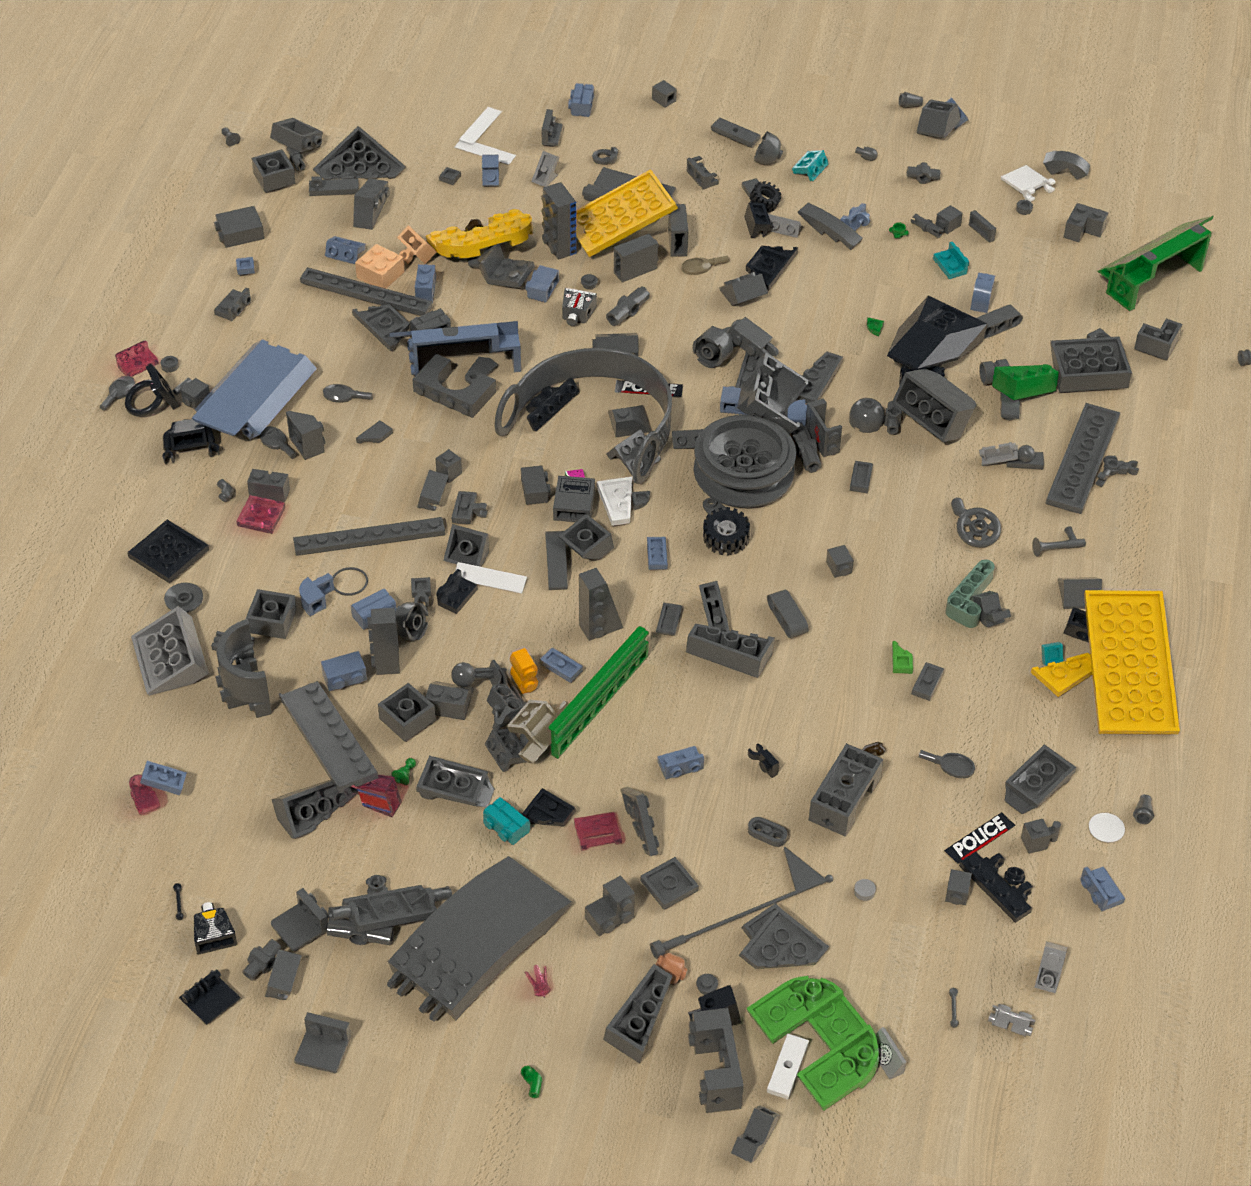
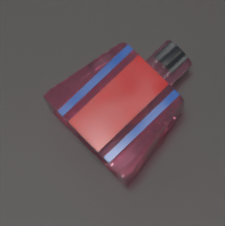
[351,775,402,817]

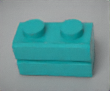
[483,797,530,845]

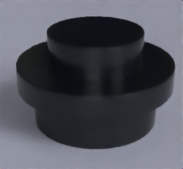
[1004,867,1025,885]

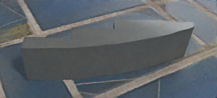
[797,203,863,250]

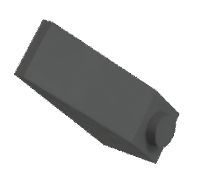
[699,581,730,632]

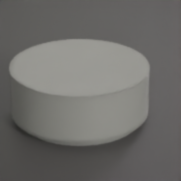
[854,879,876,901]

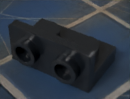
[436,569,478,614]

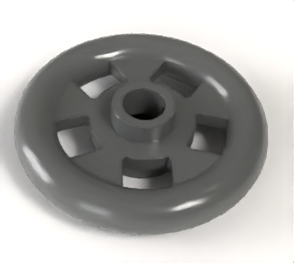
[956,507,1001,548]

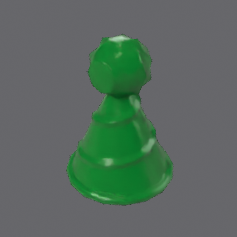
[391,758,416,785]

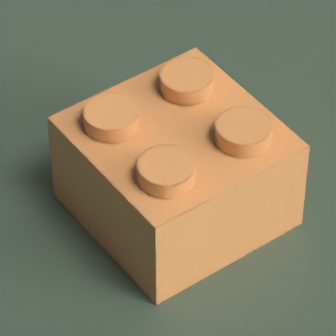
[355,244,404,288]

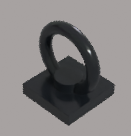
[125,363,179,416]

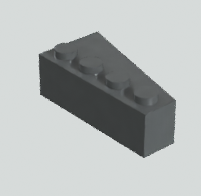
[367,607,400,675]
[686,624,775,678]
[603,964,672,1064]

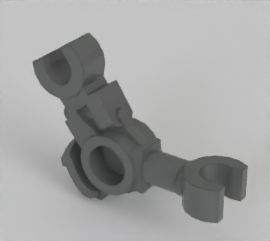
[1095,455,1139,487]

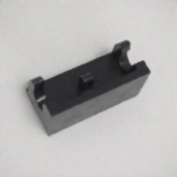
[744,202,771,238]

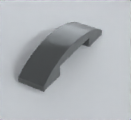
[545,531,568,590]

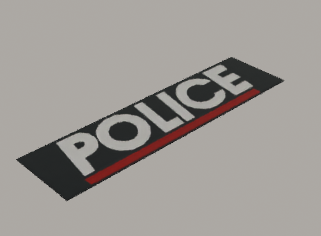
[615,380,683,397]
[944,812,1016,864]

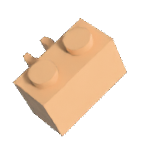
[397,225,437,264]

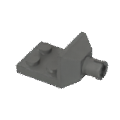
[468,243,535,288]

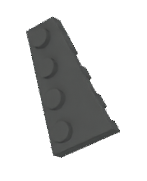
[796,351,843,403]

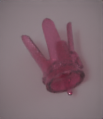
[525,965,551,998]

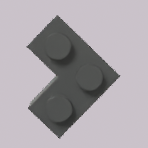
[1063,203,1109,242]
[1134,318,1183,360]
[585,875,635,936]

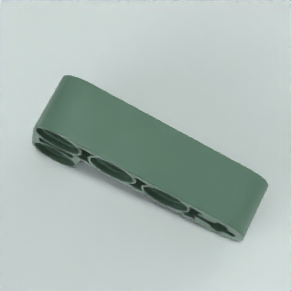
[945,559,995,628]

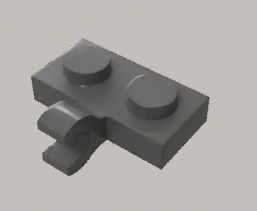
[451,491,488,524]

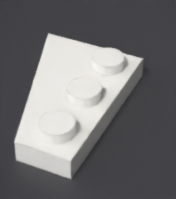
[596,477,632,526]

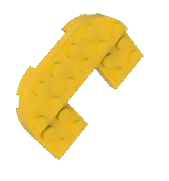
[426,209,534,258]

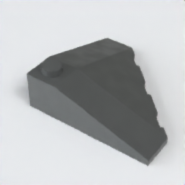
[313,126,406,180]

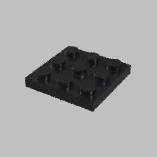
[127,519,209,584]

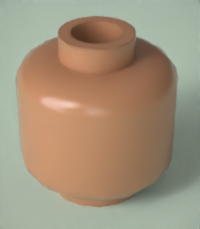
[655,953,687,985]

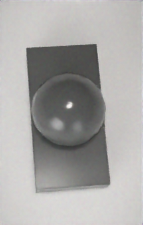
[1006,445,1044,470]

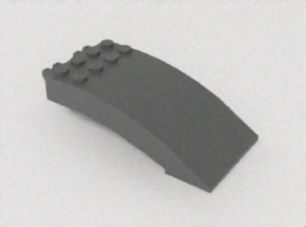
[387,856,573,1021]

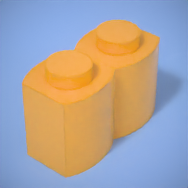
[510,648,538,694]

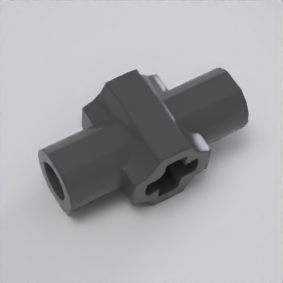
[906,162,941,184]
[884,401,902,434]
[242,939,281,981]

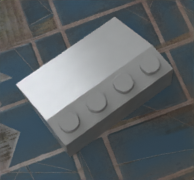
[131,606,209,696]

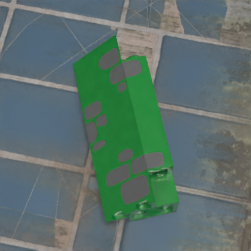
[1097,215,1214,311]

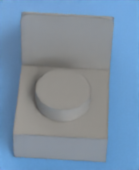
[531,151,559,187]

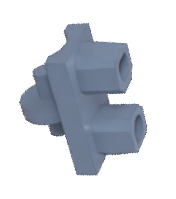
[840,203,870,231]

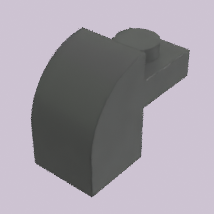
[972,591,1011,627]

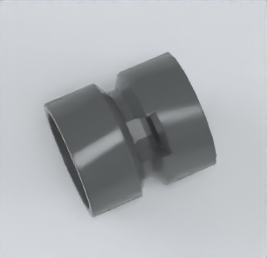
[979,359,1009,385]

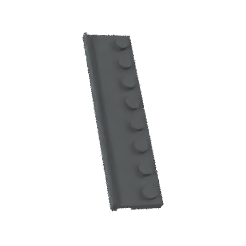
[278,681,379,793]

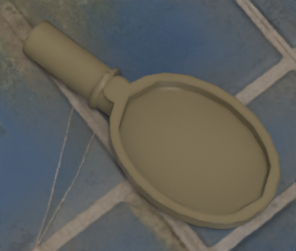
[682,255,729,275]

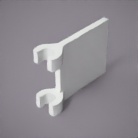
[1001,165,1055,202]

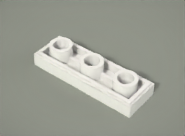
[767,1034,809,1099]

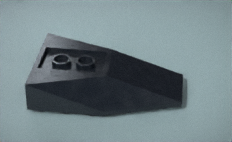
[887,295,988,370]

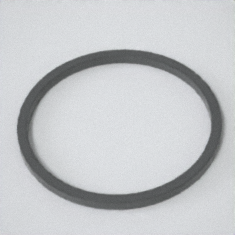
[333,567,368,596]

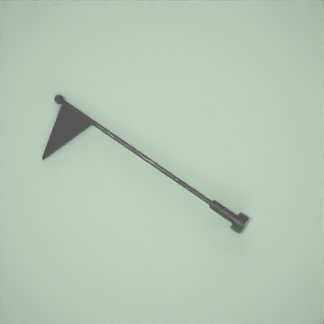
[650,847,833,959]

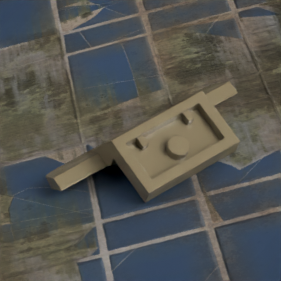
[507,700,569,763]

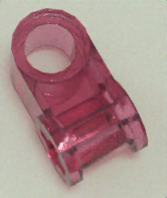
[129,774,160,815]

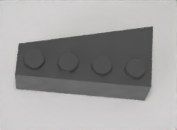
[579,568,623,641]

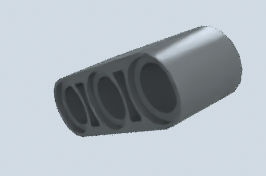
[977,304,1023,339]
[767,589,809,638]

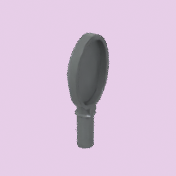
[100,376,135,411]
[323,384,373,403]
[260,426,297,459]
[918,750,975,778]

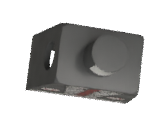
[562,288,597,326]

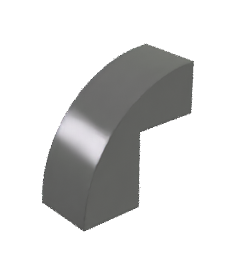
[1043,151,1091,180]
[731,1105,780,1163]

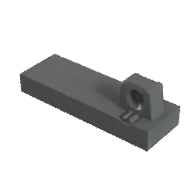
[309,176,359,196]

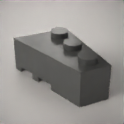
[353,178,390,230]

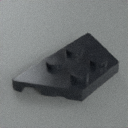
[746,246,798,291]

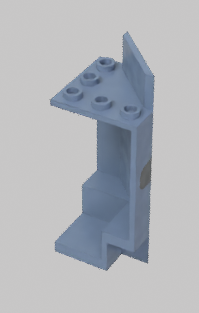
[389,321,521,376]

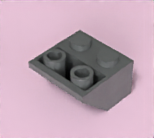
[917,99,961,138]
[719,272,768,305]

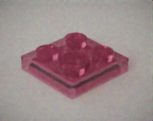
[236,495,286,534]

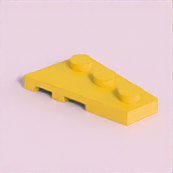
[1031,653,1092,697]

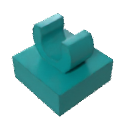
[1041,642,1064,666]

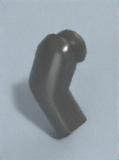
[217,479,234,502]
[951,497,972,520]

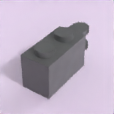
[731,317,779,359]

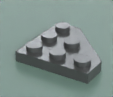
[620,787,659,856]
[739,906,829,969]

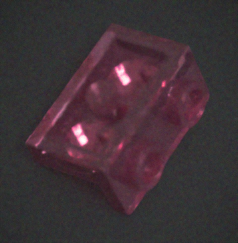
[115,340,159,377]

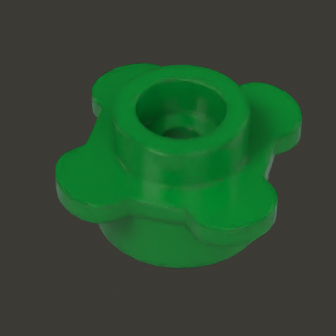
[889,222,909,238]

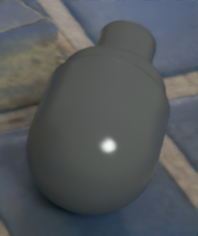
[855,146,878,161]

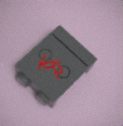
[805,398,842,457]

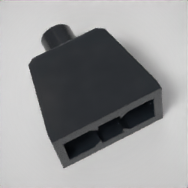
[688,984,741,1026]

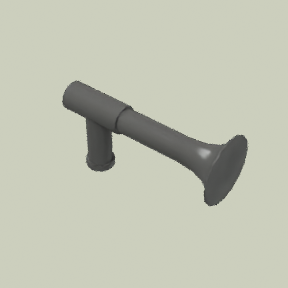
[1032,526,1086,557]

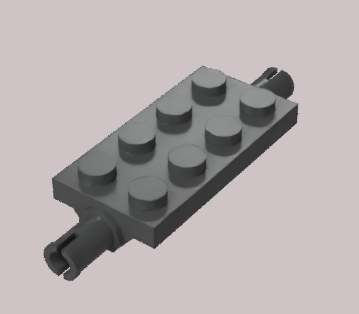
[328,885,452,932]

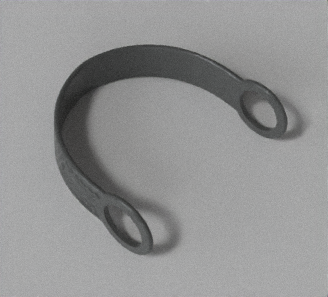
[494,348,672,484]

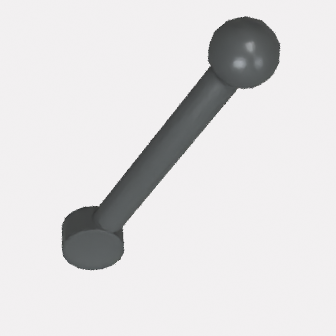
[949,988,959,1028]

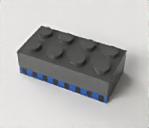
[541,182,576,260]

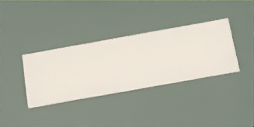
[459,107,502,144]
[455,140,516,165]
[455,562,527,593]

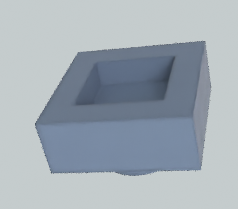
[236,257,255,275]

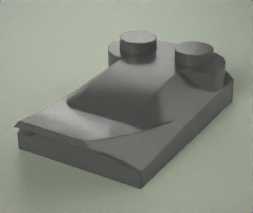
[1004,744,1076,814]
[416,755,494,807]

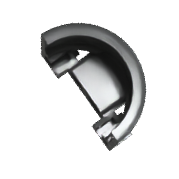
[737,353,809,434]
[215,619,272,718]

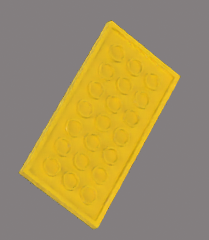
[1084,590,1180,734]

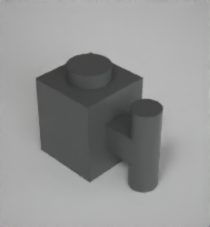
[173,377,210,409]
[1021,819,1061,854]

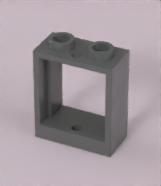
[270,118,323,152]

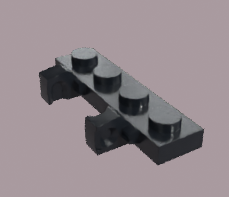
[959,851,1033,923]

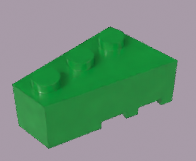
[992,364,1059,400]

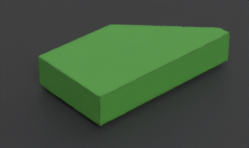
[892,641,913,674]

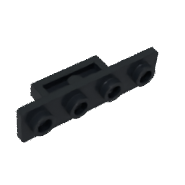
[525,378,579,431]

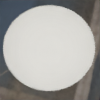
[1089,813,1125,842]

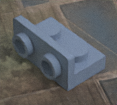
[325,236,366,264]
[657,746,704,779]
[140,761,186,795]
[1080,866,1125,911]

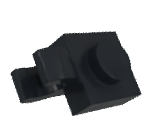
[748,744,779,778]

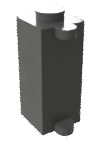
[592,333,639,356]

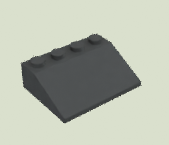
[1050,336,1132,392]

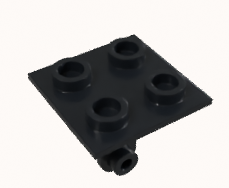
[179,969,241,1025]

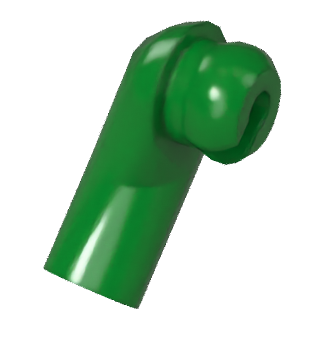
[520,1065,542,1098]

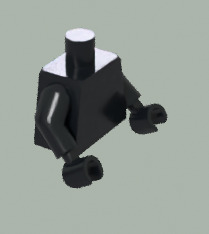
[162,419,219,464]

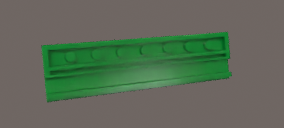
[548,626,649,759]

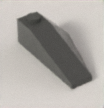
[271,780,359,839]

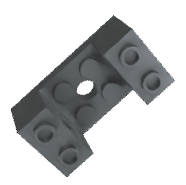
[808,743,883,837]
[688,1008,744,1113]

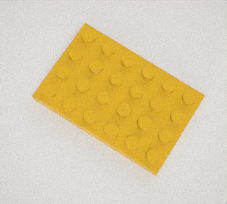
[576,169,678,257]

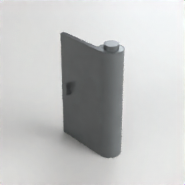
[582,167,676,220]

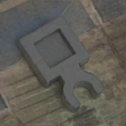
[411,577,431,607]

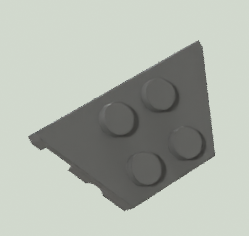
[352,304,410,351]

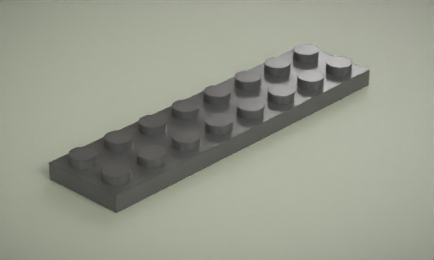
[1046,403,1121,514]

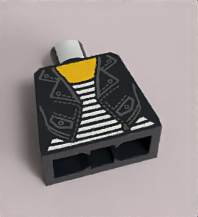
[194,902,238,955]

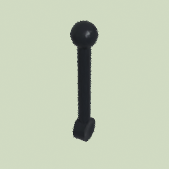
[173,883,184,921]

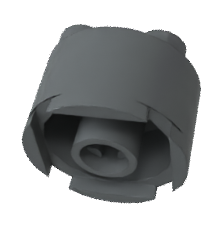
[692,326,733,368]

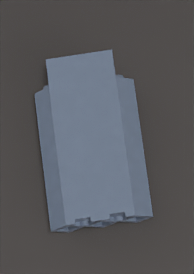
[192,339,317,439]

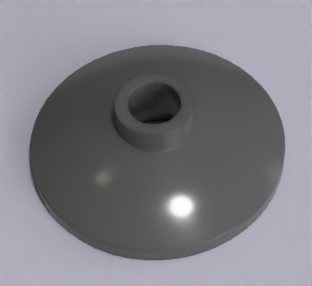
[164,582,203,612]

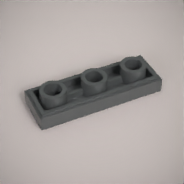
[711,117,760,147]

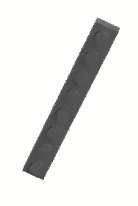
[300,267,433,316]
[293,517,445,556]

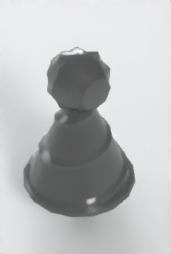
[221,127,241,147]

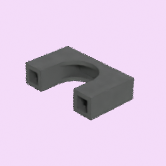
[412,354,496,418]

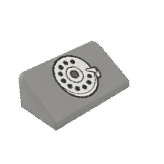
[876,1027,906,1079]

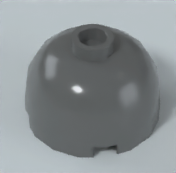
[754,131,783,165]
[849,398,885,433]
[395,602,428,641]

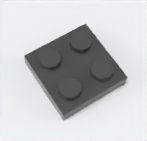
[640,857,699,910]

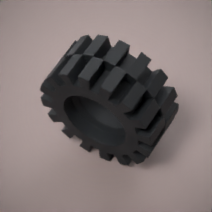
[749,181,782,213]

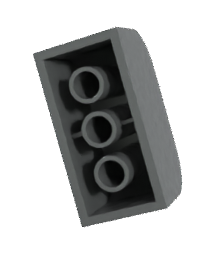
[892,369,976,442]

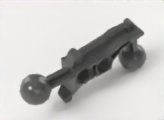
[451,660,529,747]

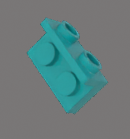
[792,150,829,181]
[933,241,969,279]

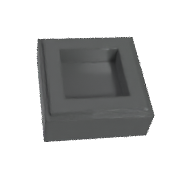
[439,167,461,185]

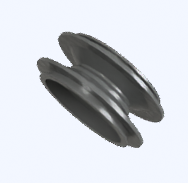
[694,415,796,508]

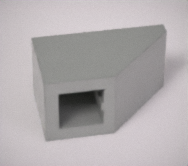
[1034,941,1067,993]

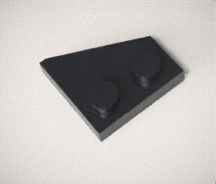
[522,788,576,827]

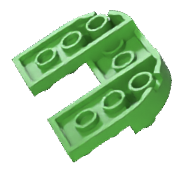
[747,976,879,1111]

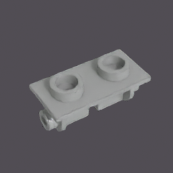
[768,214,802,238]
[979,442,1018,466]
[988,1004,1035,1037]

